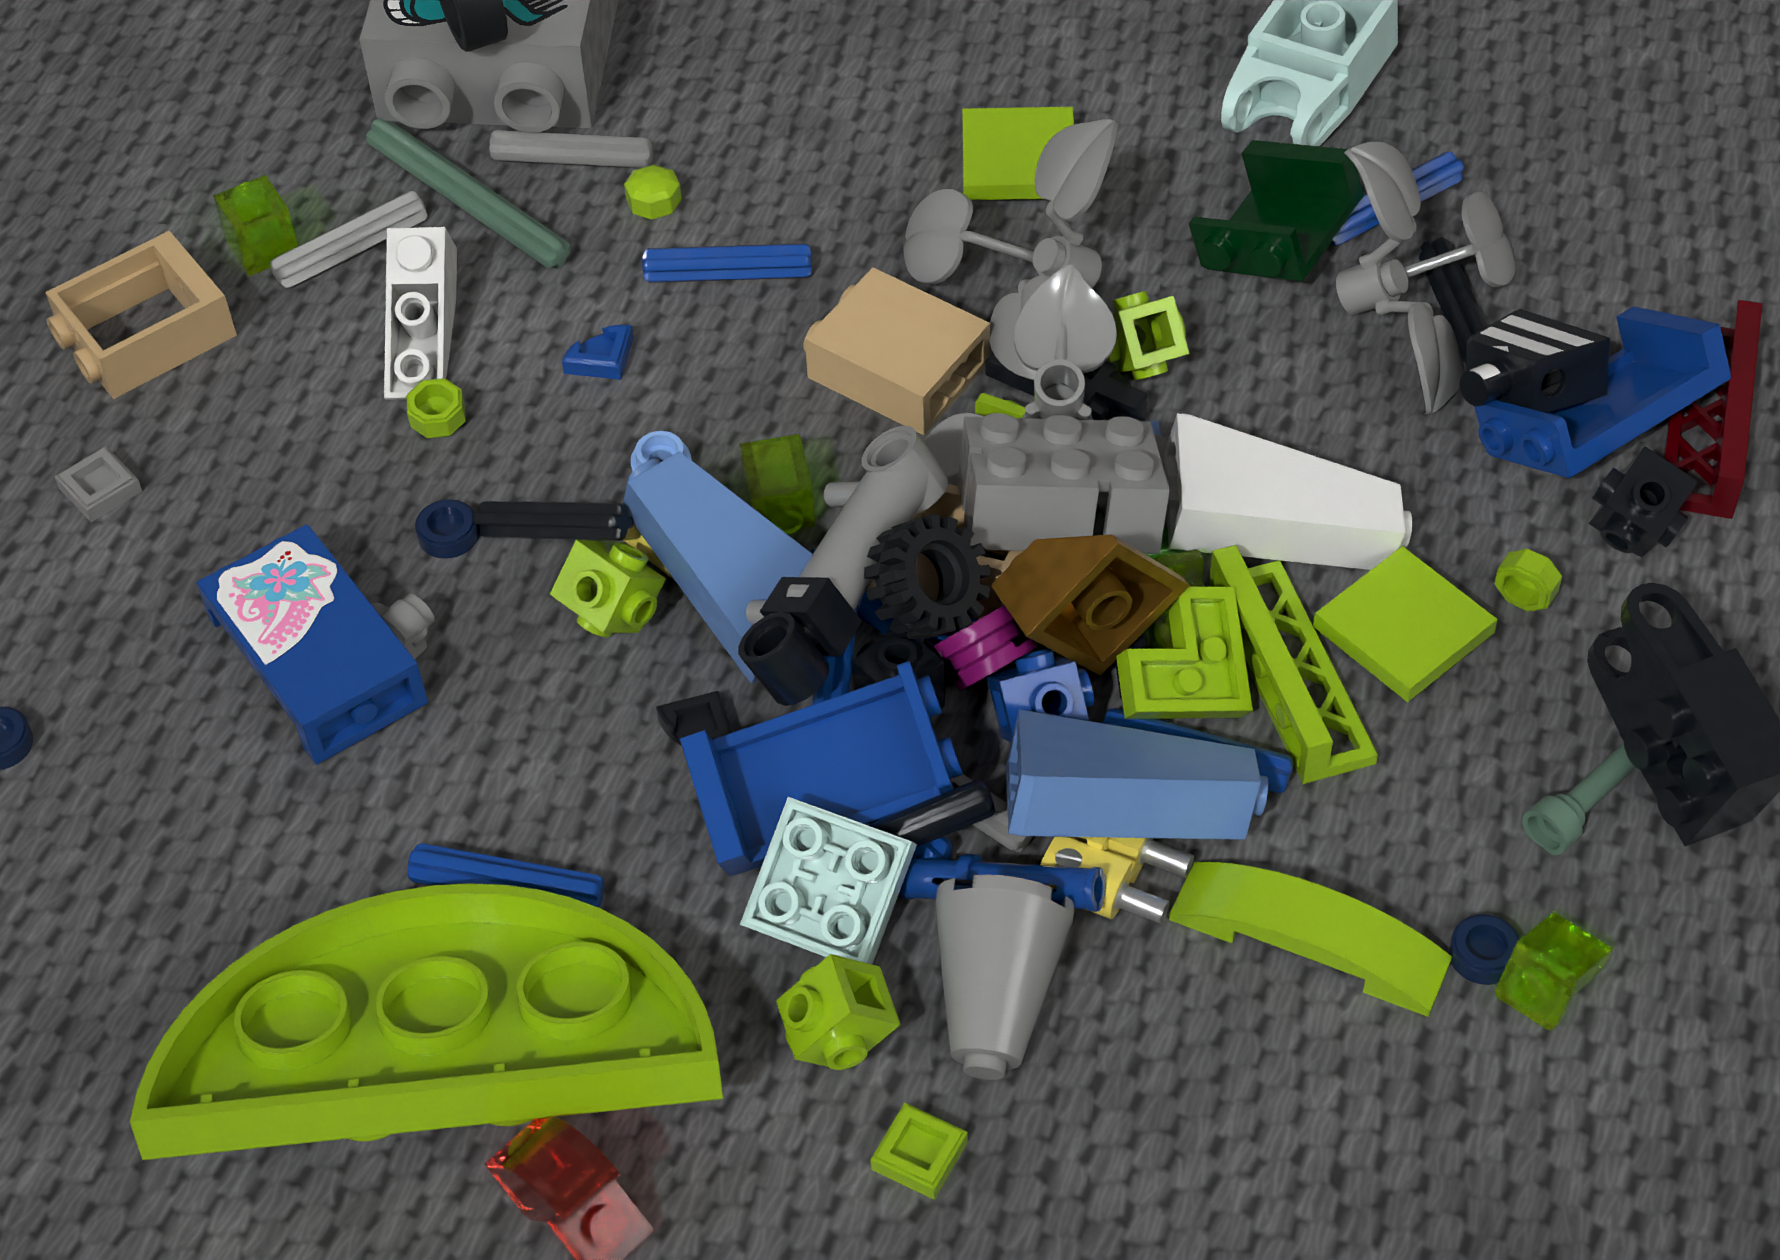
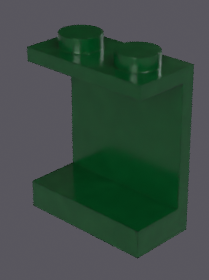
[1188,140,1364,282]

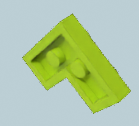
[1116,586,1253,719]

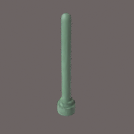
[1522,743,1636,855]

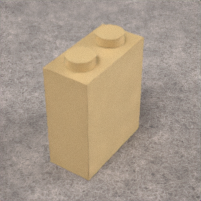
[804,267,990,435]

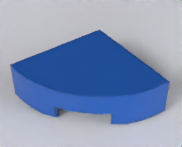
[562,325,634,380]

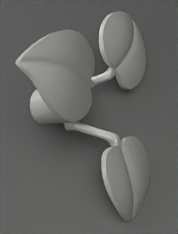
[903,119,1119,380]
[1336,141,1516,415]
[924,264,1168,526]

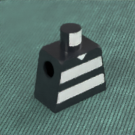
[1459,309,1610,413]

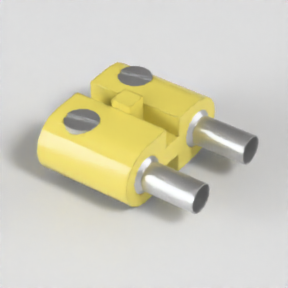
[1040,837,1194,924]

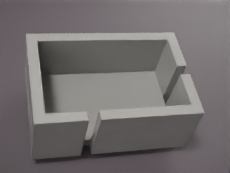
[958,413,1170,554]

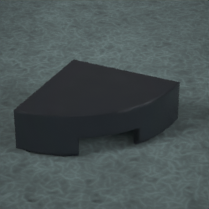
[656,691,732,746]

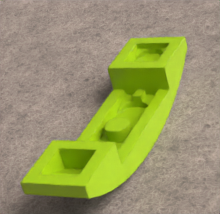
[1169,862,1452,1017]

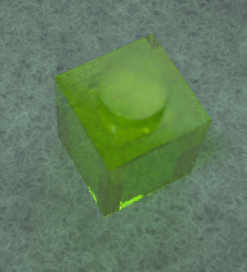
[213,175,298,277]
[739,434,815,534]

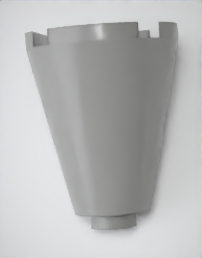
[935,874,1074,1080]

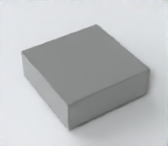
[55,446,142,522]

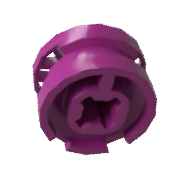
[934,605,1037,691]

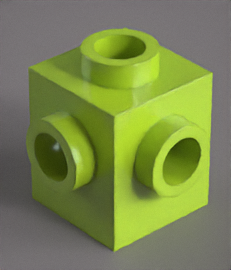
[1107,290,1189,381]
[550,539,666,638]
[776,954,901,1070]

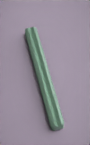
[366,118,571,269]

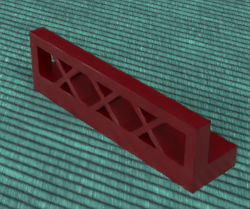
[1663,299,1763,519]

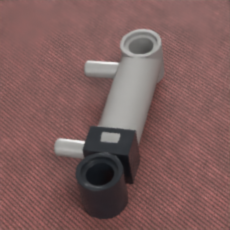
[738,425,948,706]

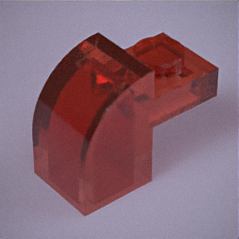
[484,1117,654,1260]

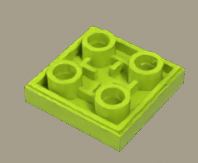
[962,107,1074,200]
[1313,546,1498,703]

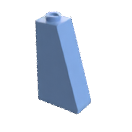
[623,451,863,684]
[1006,709,1268,840]

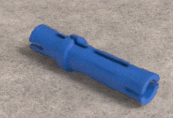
[900,854,1106,912]

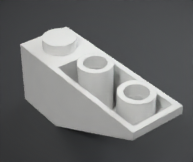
[384,227,457,400]

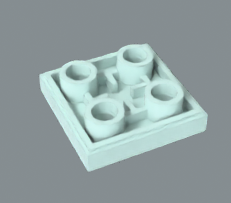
[740,797,917,964]

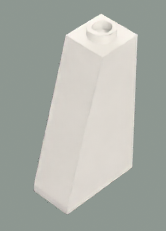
[1164,413,1412,570]

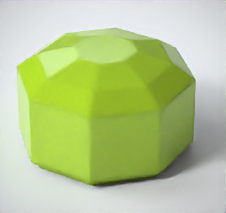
[624,164,682,220]
[406,378,466,438]
[1494,548,1562,611]

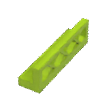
[1209,544,1378,784]

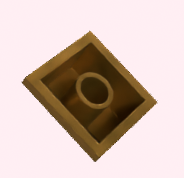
[991,534,1190,675]

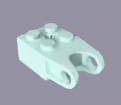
[1221,0,1398,146]

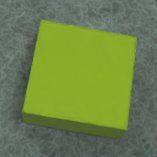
[870,1102,968,1200]

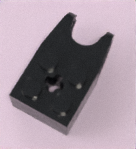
[1587,583,1780,847]

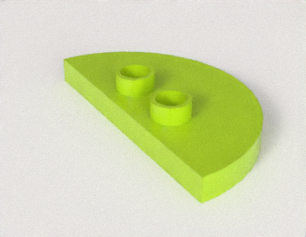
[130,883,723,1160]

